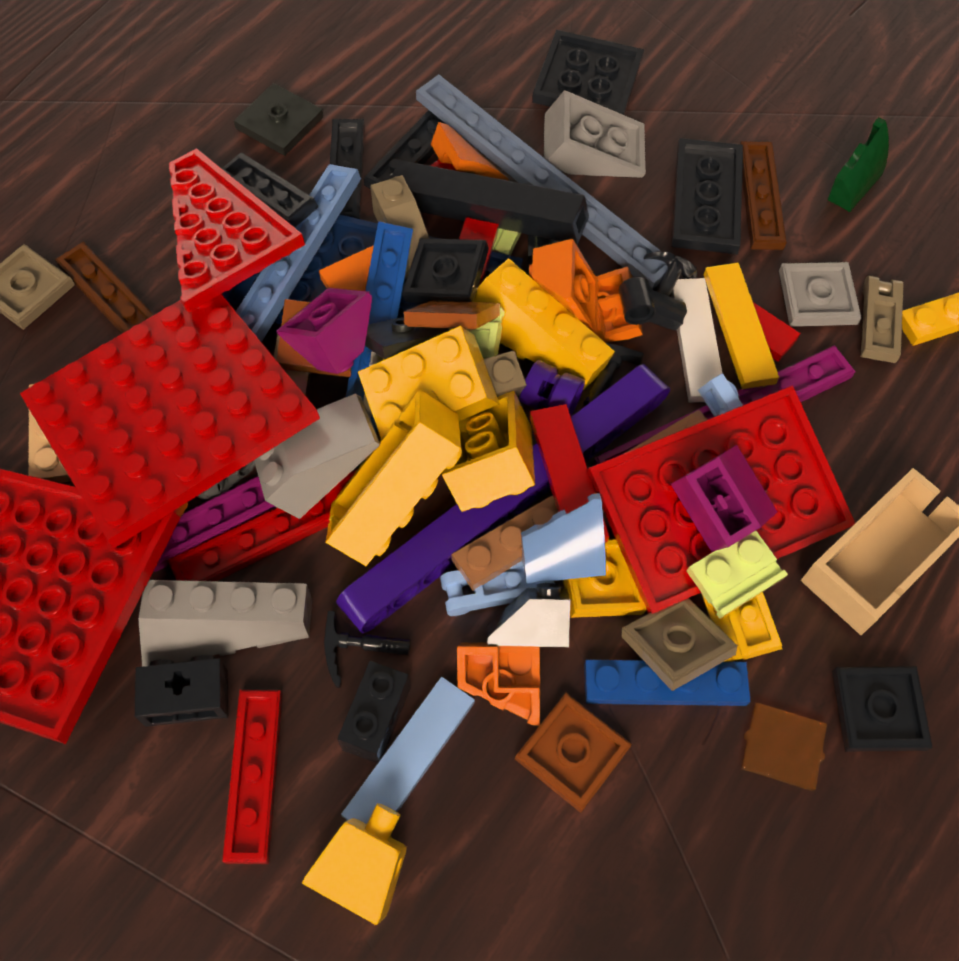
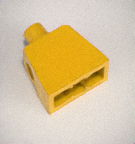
[302,803,407,925]

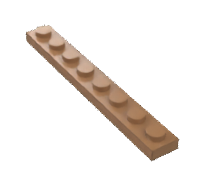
[452,410,708,591]

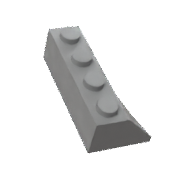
[138,580,313,666]

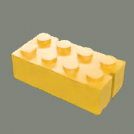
[326,389,462,566]

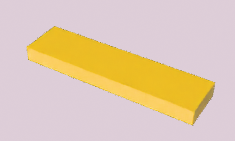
[703,263,779,389]

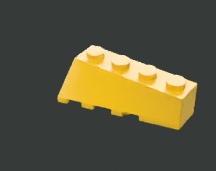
[474,258,615,390]

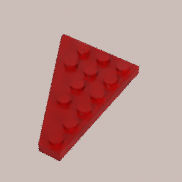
[169,148,305,313]

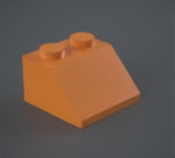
[529,239,598,335]

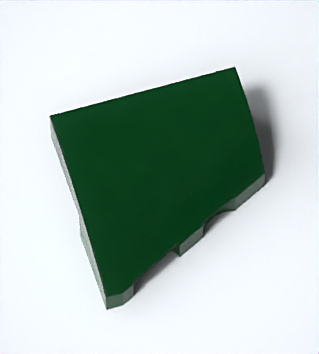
[828,117,889,212]

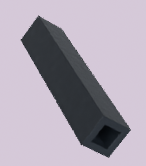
[388,160,589,244]

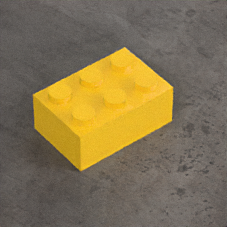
[358,326,500,439]
[442,391,535,512]

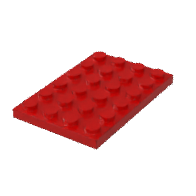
[586,385,855,614]

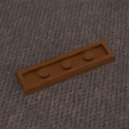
[740,141,787,250]
[55,241,154,333]

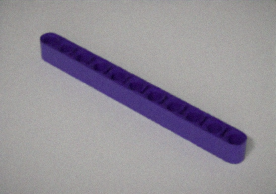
[336,364,670,633]

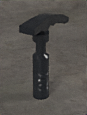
[583,343,644,406]
[324,611,411,688]

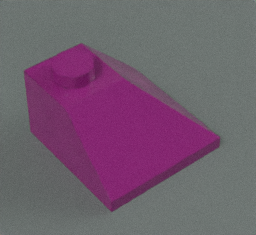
[277,288,372,374]

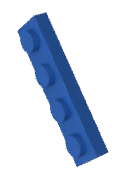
[584,660,751,706]

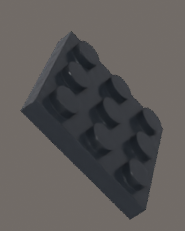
[532,30,644,115]

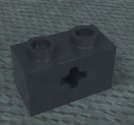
[134,655,228,727]
[337,661,411,764]

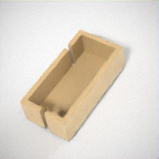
[801,468,959,635]

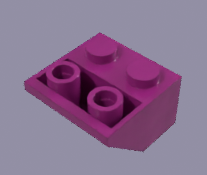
[671,445,777,552]

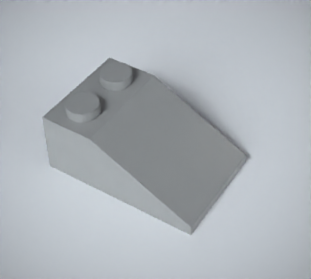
[544,90,646,178]
[254,393,380,519]

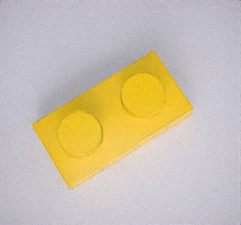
[902,293,959,346]

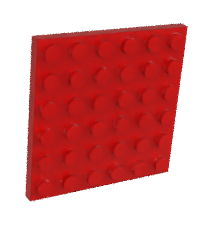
[20,294,320,548]
[0,469,180,745]

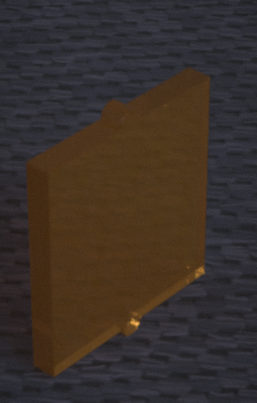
[741,702,827,791]

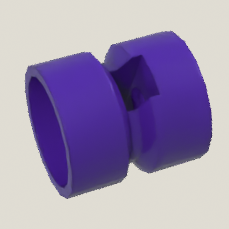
[519,360,585,417]

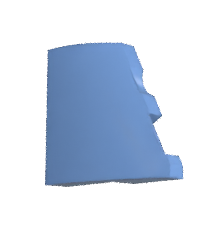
[521,493,606,583]

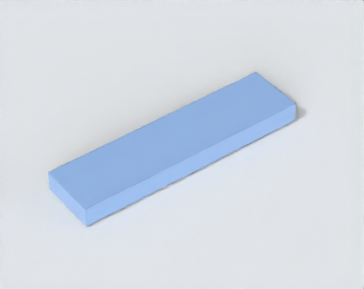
[341,677,475,824]

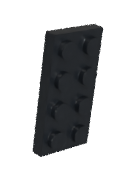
[671,138,743,254]

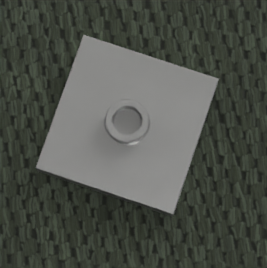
[779,262,861,326]

